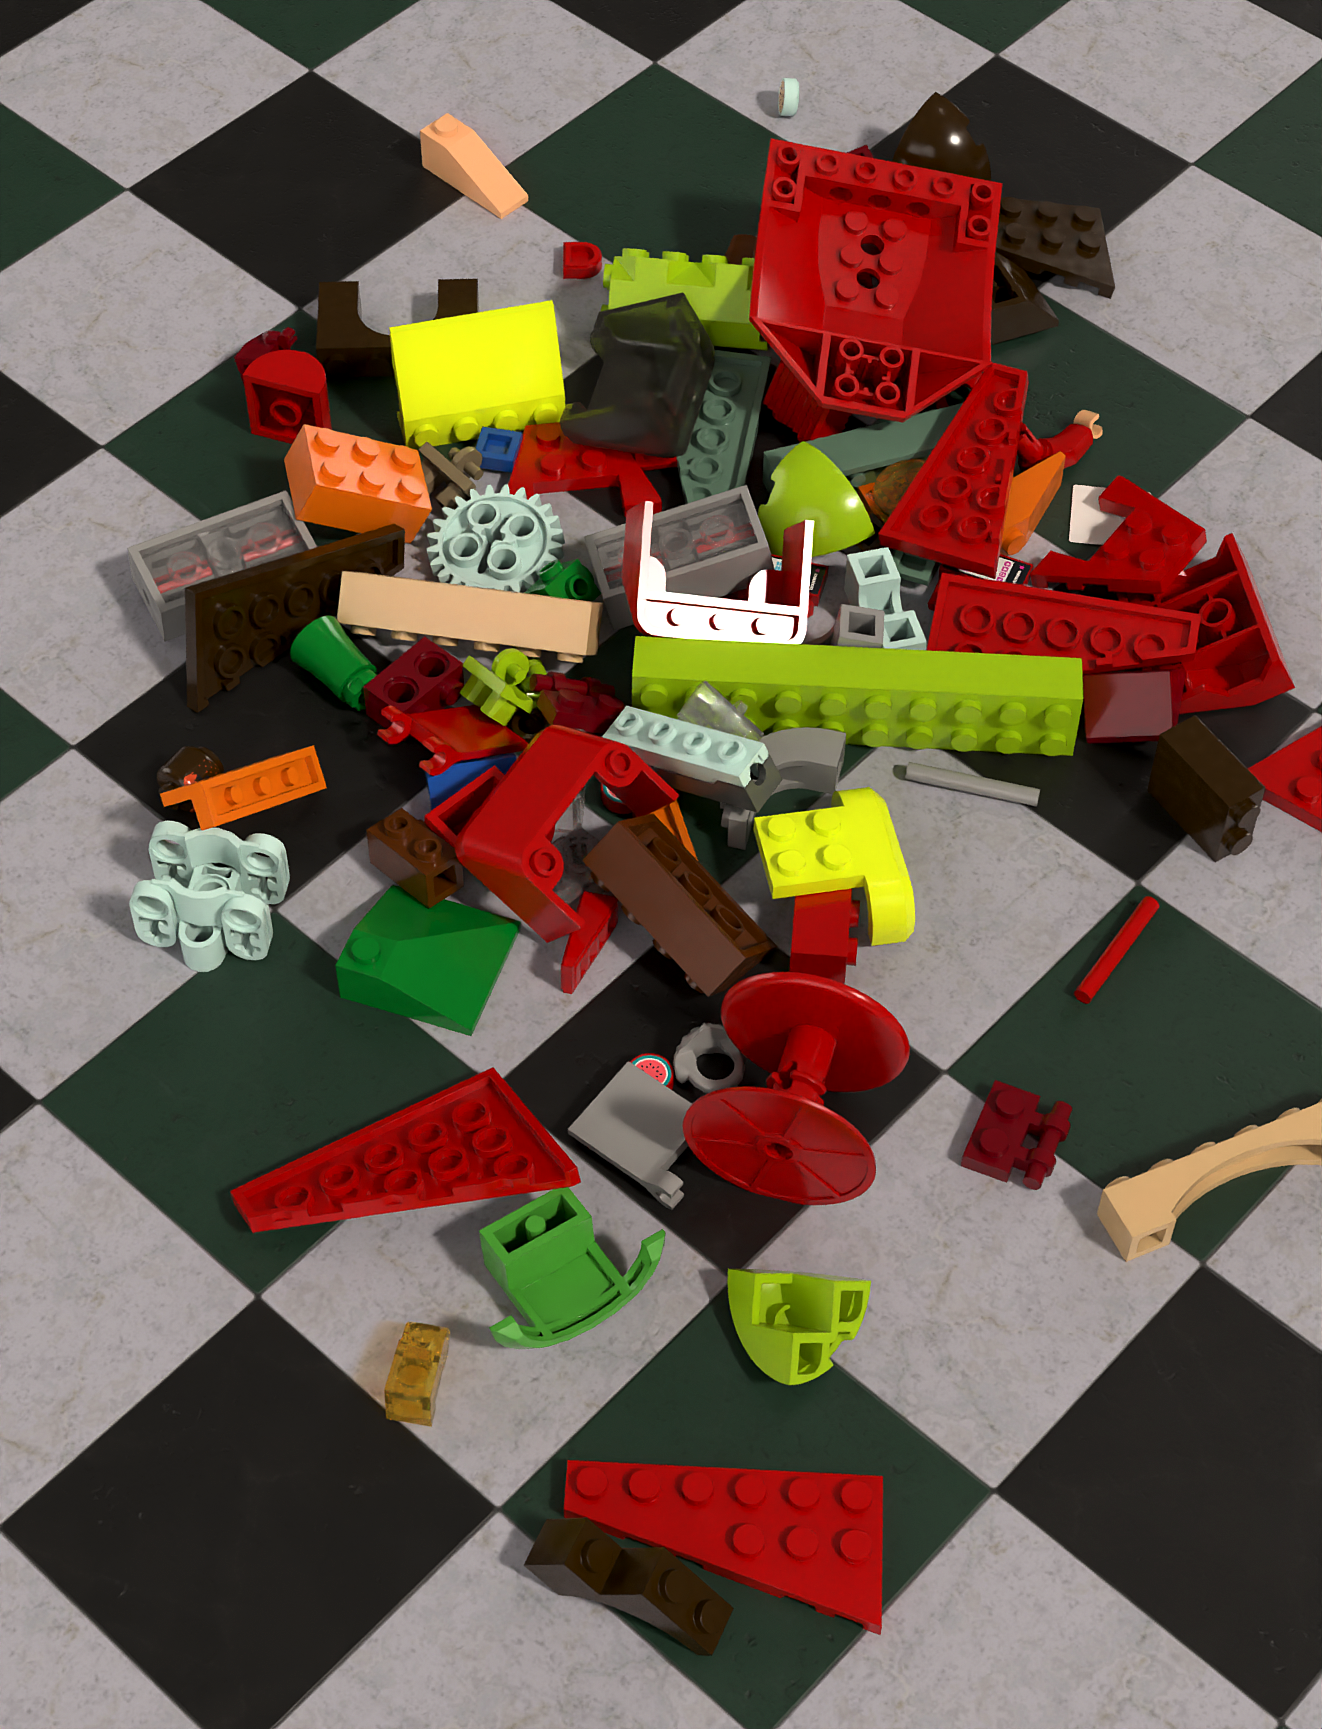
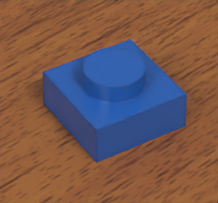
[475,426,523,473]

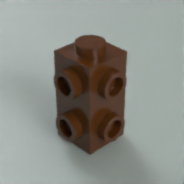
[366,808,464,909]

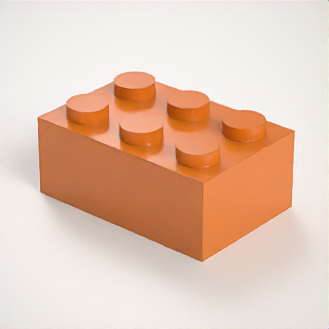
[284,424,432,544]

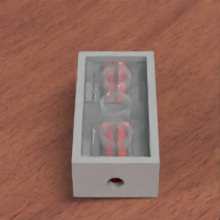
[584,485,775,630]
[127,490,317,642]

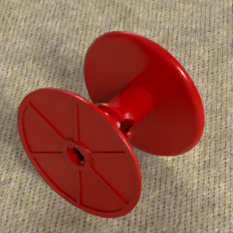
[682,972,910,1205]

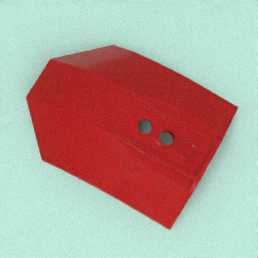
[749,138,1003,423]

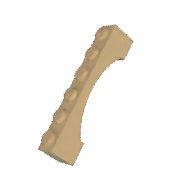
[1097,1099,1322,1262]

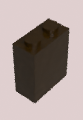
[1147,715,1266,862]

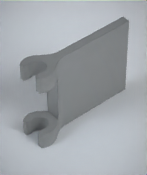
[568,1061,692,1210]

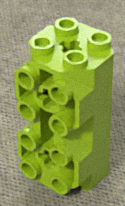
[600,248,769,351]

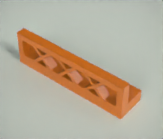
[160,745,327,831]

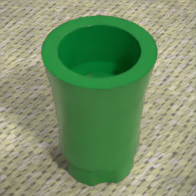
[290,616,378,711]

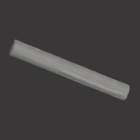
[905,762,1041,807]

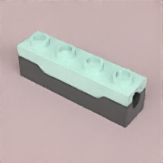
[602,705,783,813]

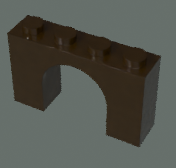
[316,279,479,378]

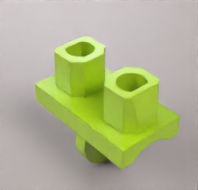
[460,648,537,726]

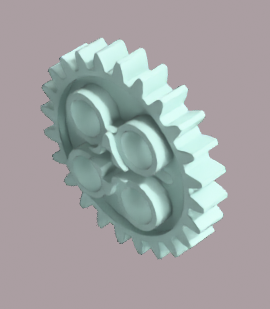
[426,484,565,593]

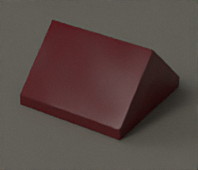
[1083,668,1186,744]

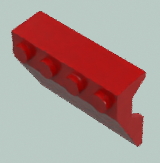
[1116,533,1295,714]

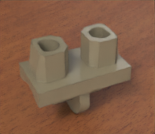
[418,442,483,510]

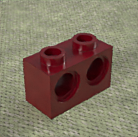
[363,636,464,742]

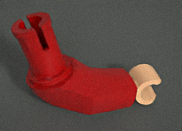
[1017,410,1103,472]

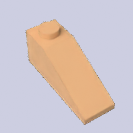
[420,113,528,219]

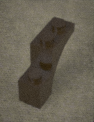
[524,1518,734,1656]

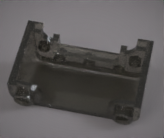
[559,292,715,459]

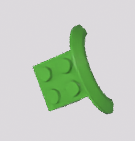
[479,1187,666,1349]

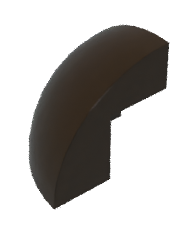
[892,92,991,181]

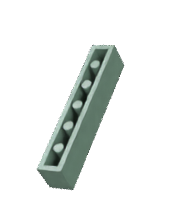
[762,403,963,495]

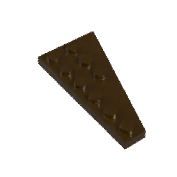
[996,197,1115,299]
[185,524,405,713]

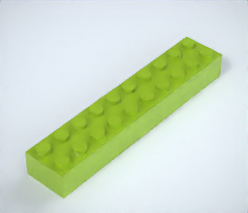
[632,636,1083,756]

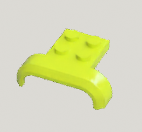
[753,787,915,946]

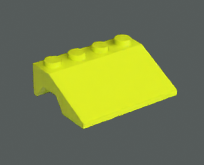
[389,300,566,449]

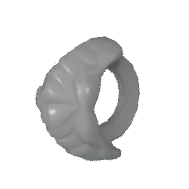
[673,1023,748,1093]

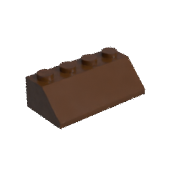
[582,813,777,997]

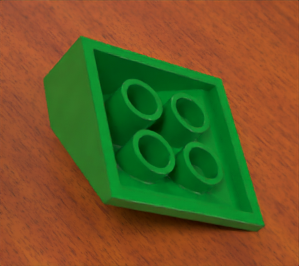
[335,884,522,1036]

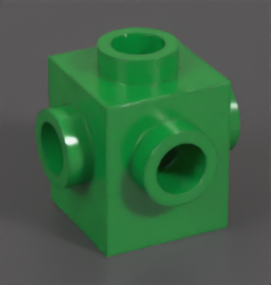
[524,559,602,602]

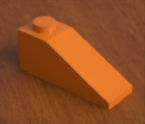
[1000,451,1066,556]

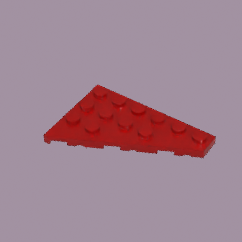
[230,1067,581,1233]

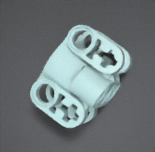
[129,821,290,972]

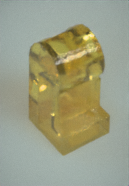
[384,1321,450,1427]

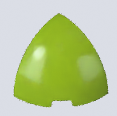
[758,441,875,557]
[727,1269,871,1385]

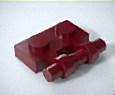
[529,671,625,734]
[961,1080,1072,1190]

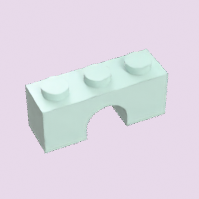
[844,547,927,650]

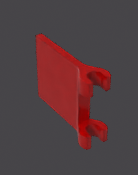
[377,705,529,776]

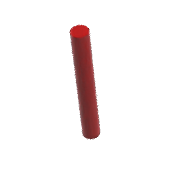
[1074,896,1159,1004]

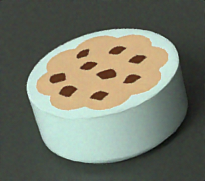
[778,78,799,117]

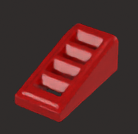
[561,891,618,994]

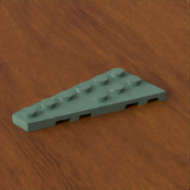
[653,342,771,504]

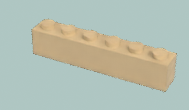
[337,571,603,663]

